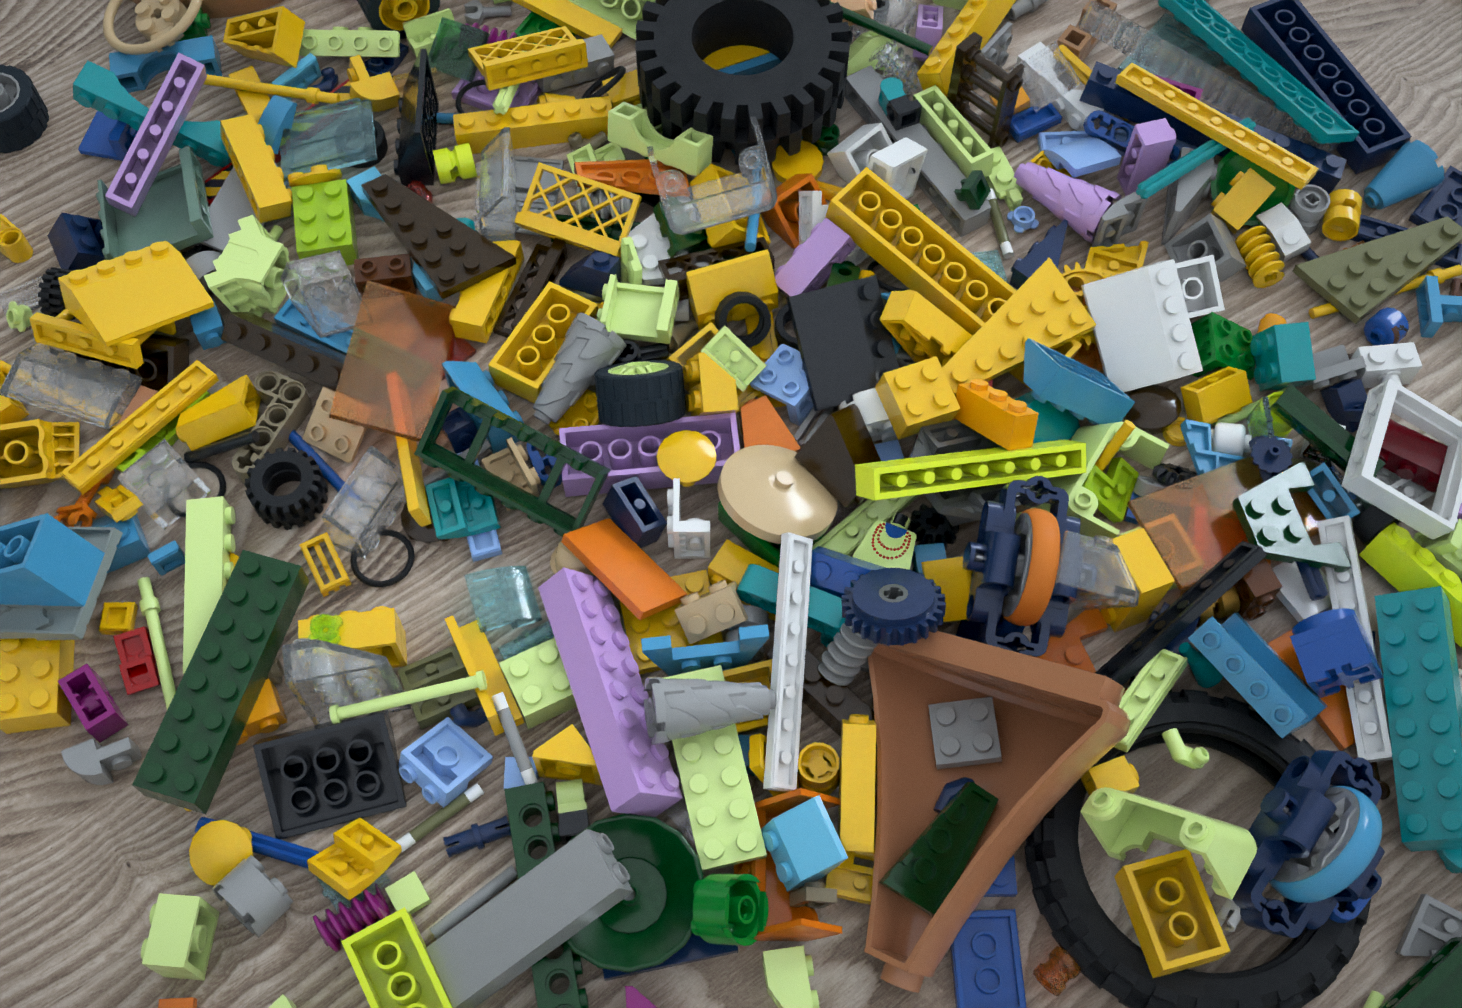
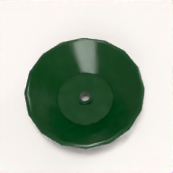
[566,813,704,973]

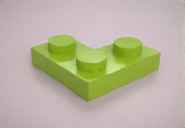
[1082,457,1139,523]

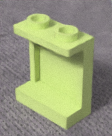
[597,274,680,344]

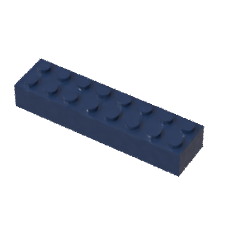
[1241,0,1412,174]

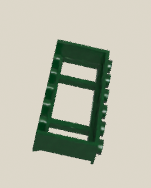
[414,386,611,537]

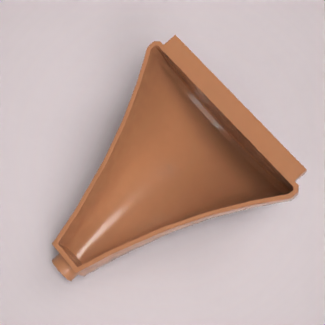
[864,631,1131,993]

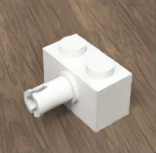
[1350,342,1422,388]

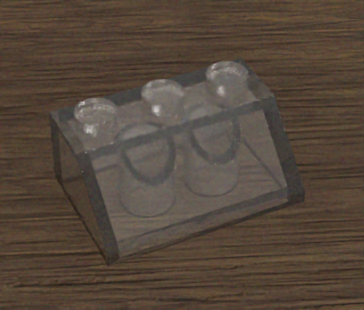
[322,445,406,559]

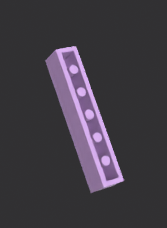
[105,52,207,217]

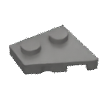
[1395,894,1462,957]

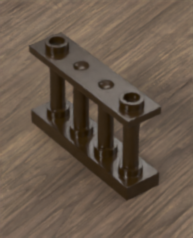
[947,32,1025,149]

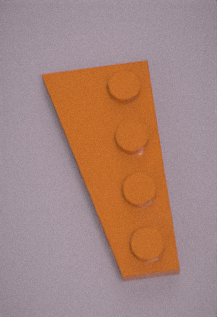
[574,159,690,198]

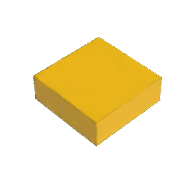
[99,602,138,635]

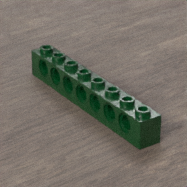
[504,781,589,1008]

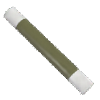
[987,188,1014,259]
[395,783,484,853]

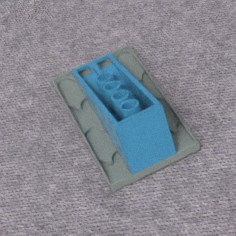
[0,513,123,641]

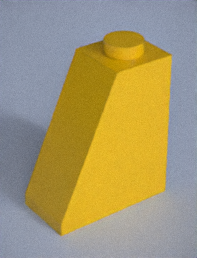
[176,375,261,451]

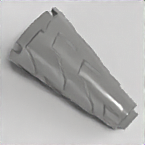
[533,312,627,425]
[644,676,776,745]

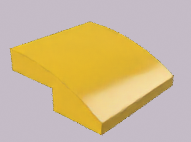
[307,817,402,900]

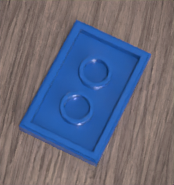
[950,909,1027,1008]

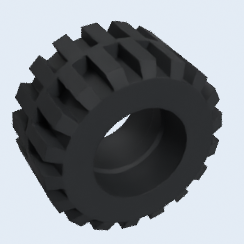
[245,447,328,530]

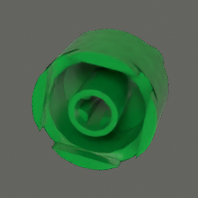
[691,874,769,946]

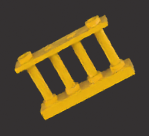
[29,308,177,369]

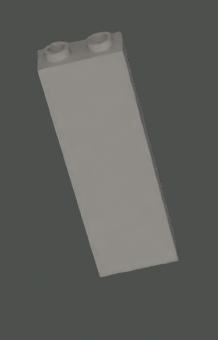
[426,829,633,1008]

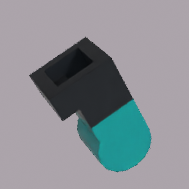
[878,77,922,131]

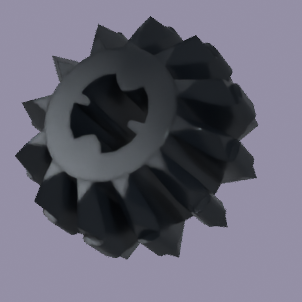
[907,503,959,550]

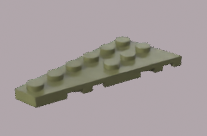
[1292,216,1462,324]

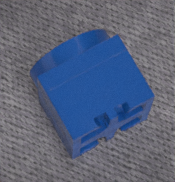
[1290,608,1384,698]

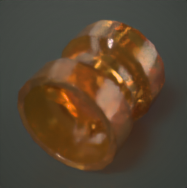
[1033,946,1082,996]

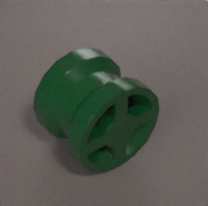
[813,123,840,156]

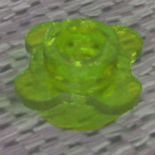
[308,614,343,646]

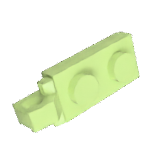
[985,146,1023,211]

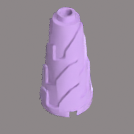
[1014,161,1121,243]

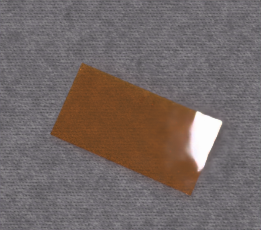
[329,281,456,442]
[1127,456,1327,590]

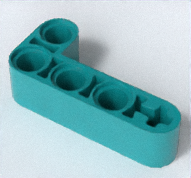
[736,564,845,647]

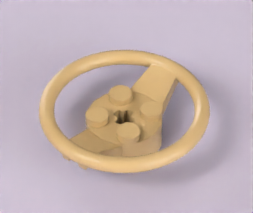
[103,0,203,55]

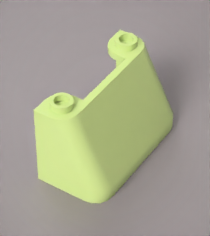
[1080,787,1257,900]

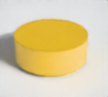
[1163,417,1188,447]

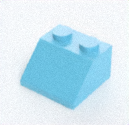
[761,795,848,892]

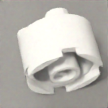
[839,388,898,442]

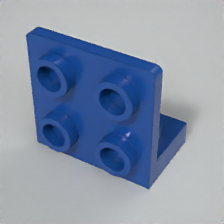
[78,111,138,161]

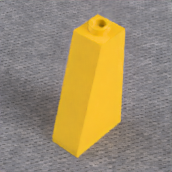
[837,714,876,852]

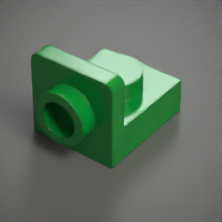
[178,8,211,41]

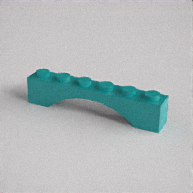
[73,60,231,168]

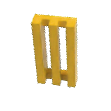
[299,532,352,597]

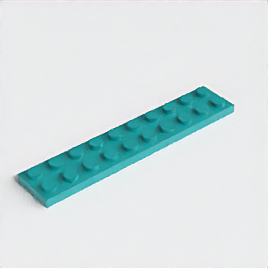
[1158,0,1360,144]

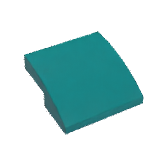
[425,477,501,539]

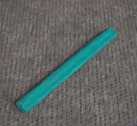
[1136,117,1256,199]

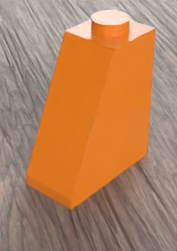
[740,395,801,453]

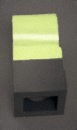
[556,778,590,845]

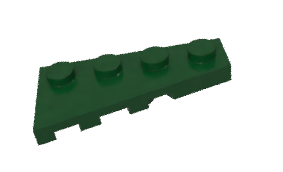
[879,782,999,917]

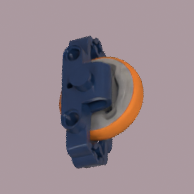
[963,476,1096,657]

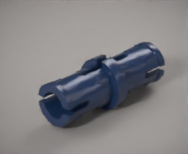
[443,815,511,858]

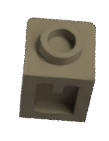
[789,879,837,909]

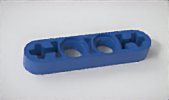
[1083,110,1180,167]

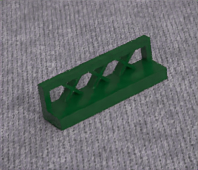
[1269,384,1386,478]

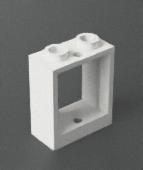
[867,137,928,199]

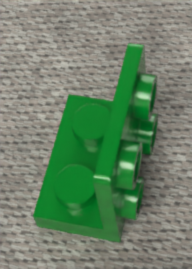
[1191,312,1255,380]

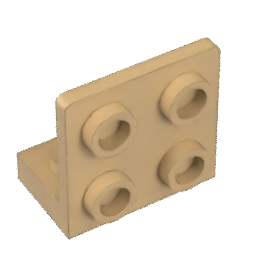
[302,387,387,463]

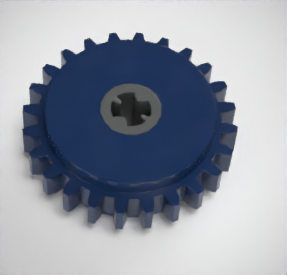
[841,568,946,646]

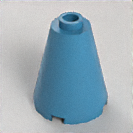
[1364,140,1445,210]

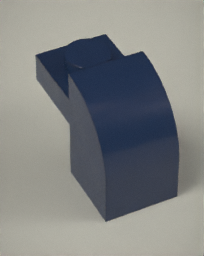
[1320,379,1367,433]

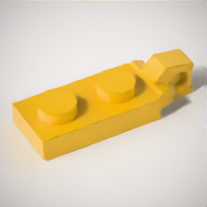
[94,484,143,523]

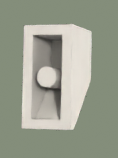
[1256,202,1311,262]

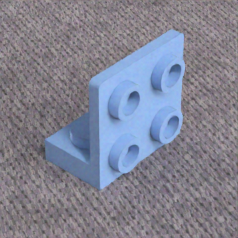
[750,344,813,426]

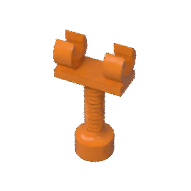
[53,469,115,527]

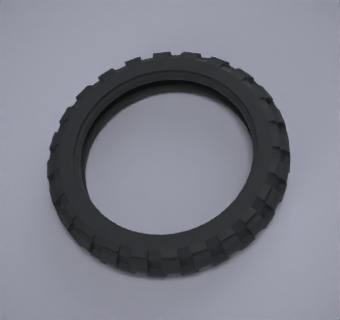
[1024,689,1371,1008]

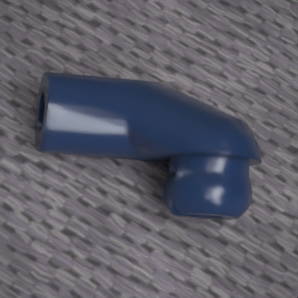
[306,67,338,93]
[450,703,488,728]
[933,777,975,814]

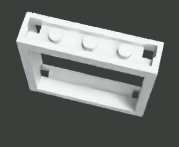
[1341,379,1462,540]

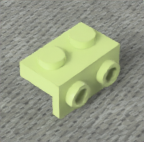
[403,8,461,58]
[701,325,767,392]

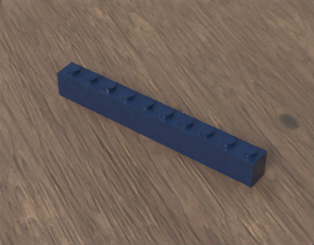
[1079,61,1347,195]

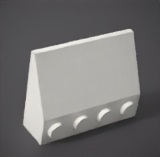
[1081,259,1203,392]

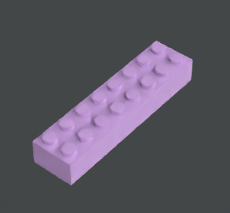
[538,567,683,817]

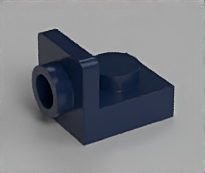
[441,407,477,454]

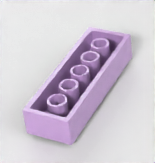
[559,412,740,497]

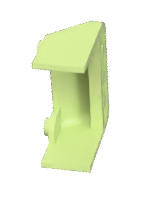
[1035,422,1170,553]

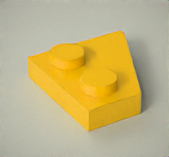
[1084,241,1149,276]

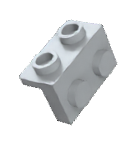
[1298,345,1366,390]

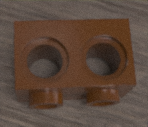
[354,253,417,301]
[1234,558,1283,621]

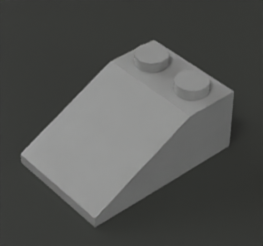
[1161,147,1218,245]

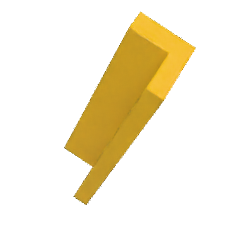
[445,615,525,736]

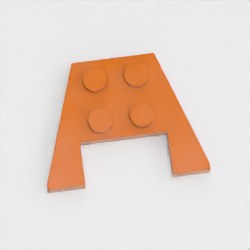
[1037,603,1129,695]

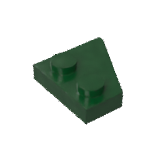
[653,197,707,258]

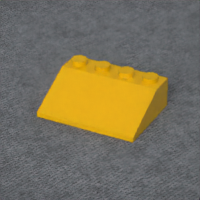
[58,241,214,347]

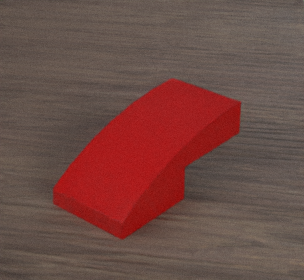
[113,626,160,695]

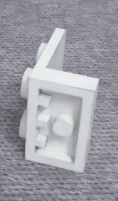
[667,478,711,559]

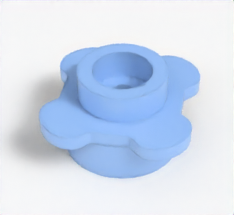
[1007,206,1039,233]

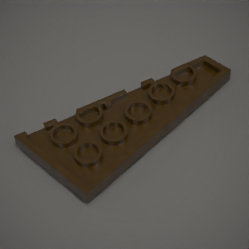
[361,174,516,299]

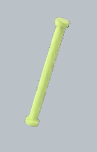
[329,670,487,724]

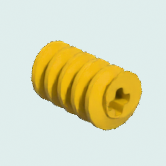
[1235,226,1285,288]

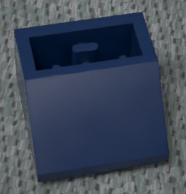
[47,212,106,270]

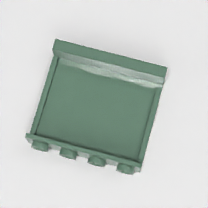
[96,146,214,260]

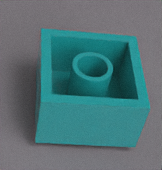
[1250,322,1316,392]

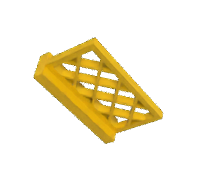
[468,26,588,91]
[514,162,642,261]

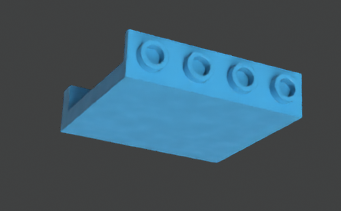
[1188,612,1328,738]

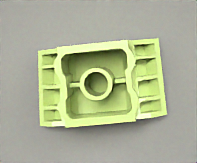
[204,215,296,317]

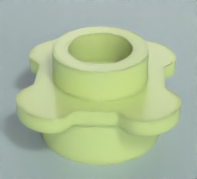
[6,301,33,332]

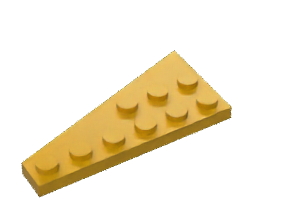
[942,257,1096,397]

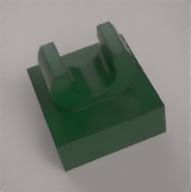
[954,170,991,210]

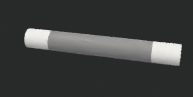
[491,692,538,785]

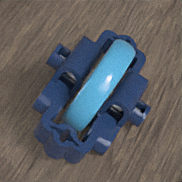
[1232,750,1385,938]

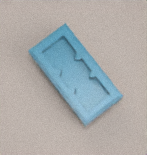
[271,53,322,100]

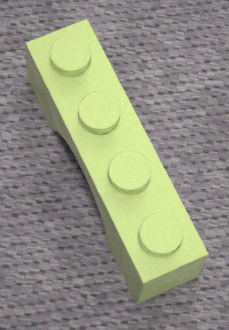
[608,102,713,176]

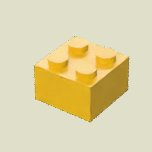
[875,356,961,440]

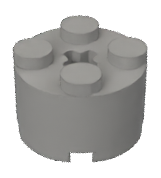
[212,855,293,938]

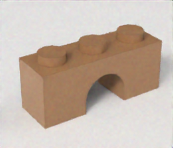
[1055,0,1117,69]

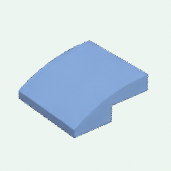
[1044,137,1122,178]

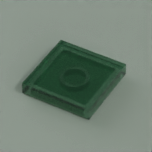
[428,17,490,83]

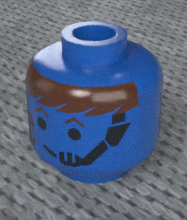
[1364,307,1409,346]

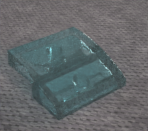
[464,566,542,633]

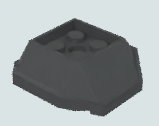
[910,420,1034,527]

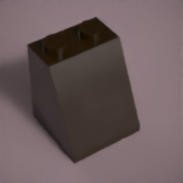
[795,404,881,508]

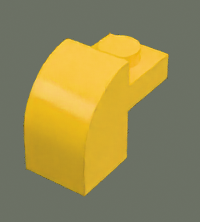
[347,54,400,112]

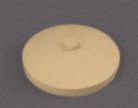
[718,445,838,544]

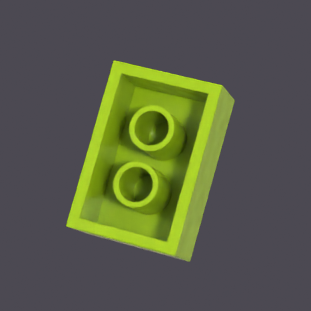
[292,179,359,272]

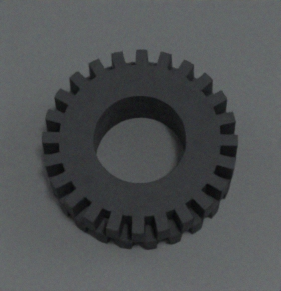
[635,0,850,165]

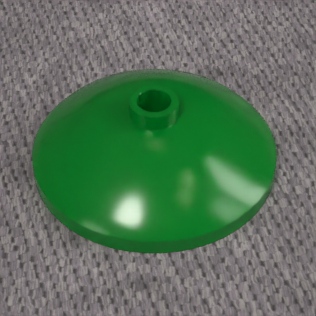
[1210,151,1295,226]

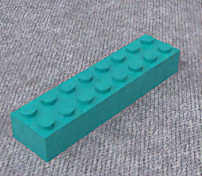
[1374,586,1462,852]

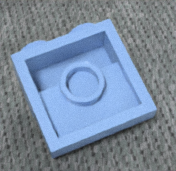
[398,717,493,808]

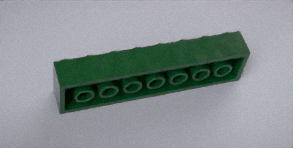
[132,550,309,814]

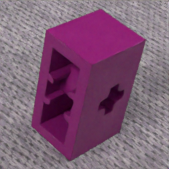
[58,663,129,743]

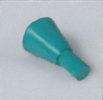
[1178,642,1223,688]

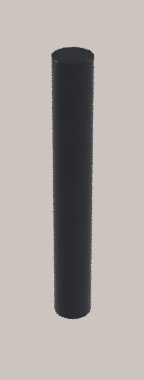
[184,430,260,463]

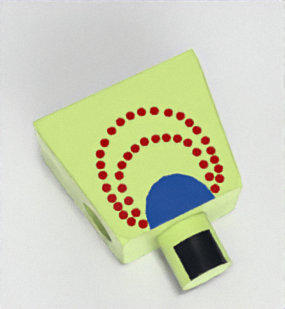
[852,513,917,570]

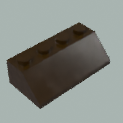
[64,323,189,396]

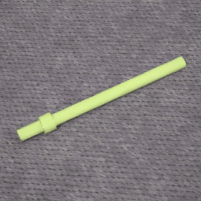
[137,577,176,710]

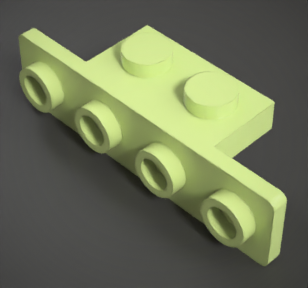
[299,26,400,58]

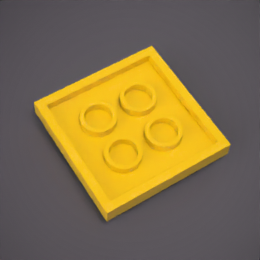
[619,570,723,675]

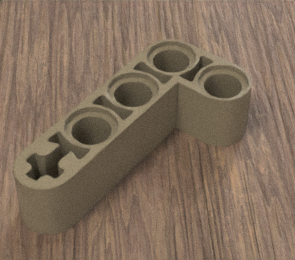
[232,370,312,485]

